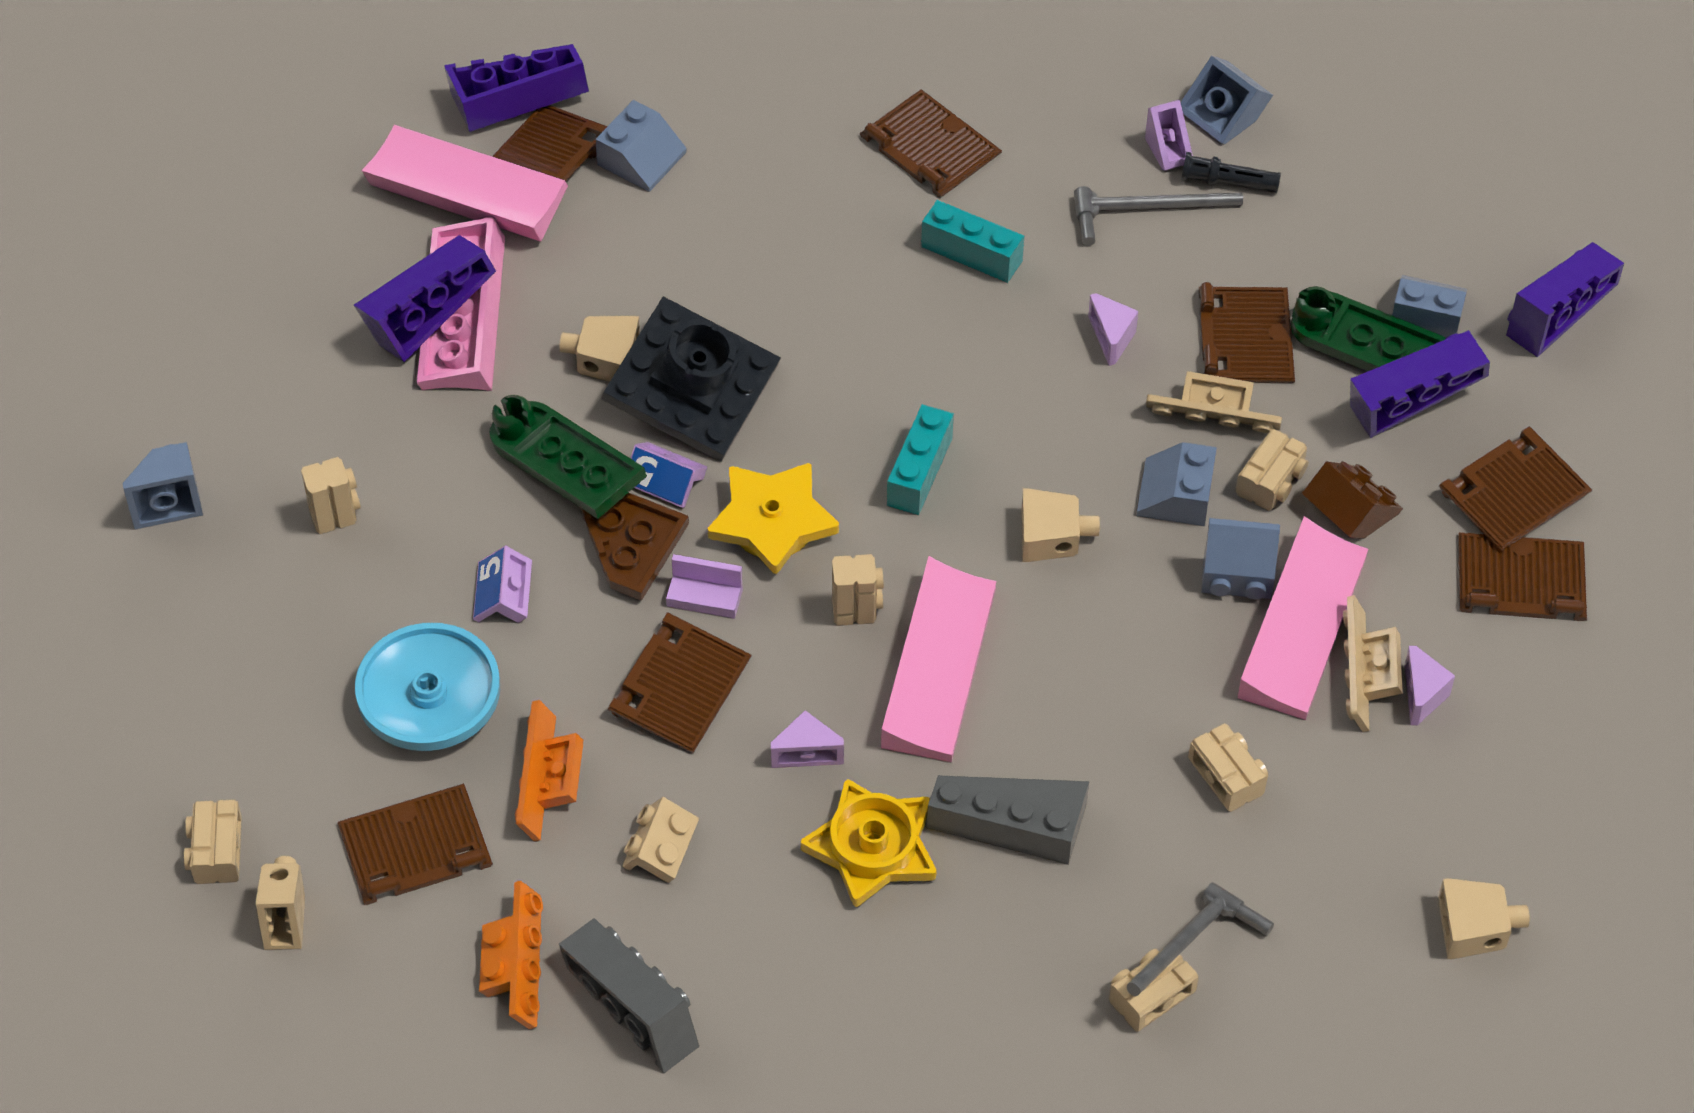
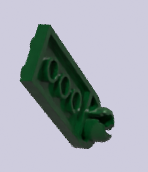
[1291,286,1446,371]
[489,395,647,519]

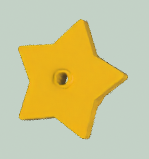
[707,463,839,574]
[801,779,937,907]

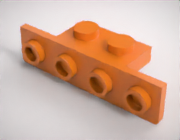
[515,700,584,841]
[479,880,543,1029]

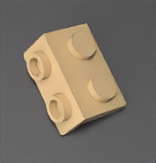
[622,797,699,883]

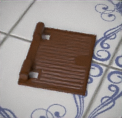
[860,89,1002,198]
[492,105,608,181]
[1199,282,1295,383]
[1439,426,1592,551]
[1458,532,1587,621]
[608,612,752,754]
[337,783,493,905]

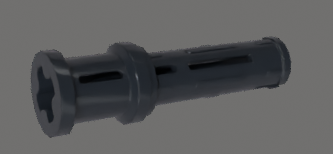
[1181,151,1281,193]

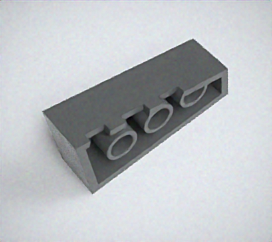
[927,775,1089,865]
[559,918,700,1073]

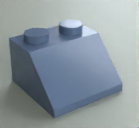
[1181,55,1273,144]
[595,100,687,192]
[1392,275,1467,338]
[122,442,203,530]
[1136,442,1217,526]
[1201,518,1280,599]

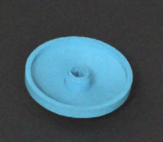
[355,623,500,751]

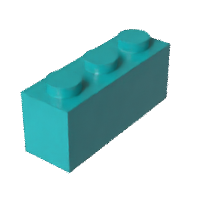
[921,200,1025,283]
[887,404,954,515]

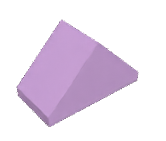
[1145,100,1193,170]
[1088,293,1138,366]
[1404,646,1455,725]
[771,710,844,768]

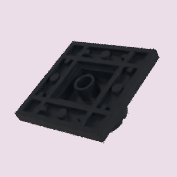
[602,296,781,462]

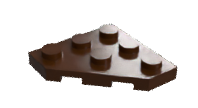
[581,493,689,601]

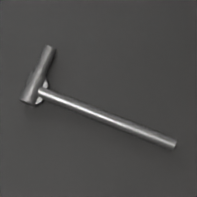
[1074,186,1243,246]
[1127,882,1274,996]

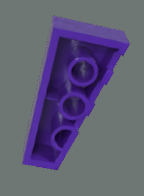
[444,44,589,132]
[354,235,496,362]
[1506,242,1624,357]
[1350,330,1490,438]

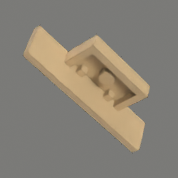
[1146,371,1282,433]
[1343,595,1403,732]

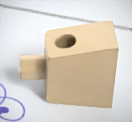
[560,316,640,382]
[1021,488,1100,562]
[256,856,305,950]
[1438,878,1530,959]

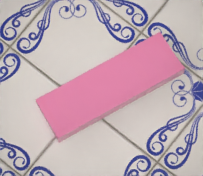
[362,125,568,242]
[417,217,505,391]
[1238,516,1368,720]
[881,556,997,763]

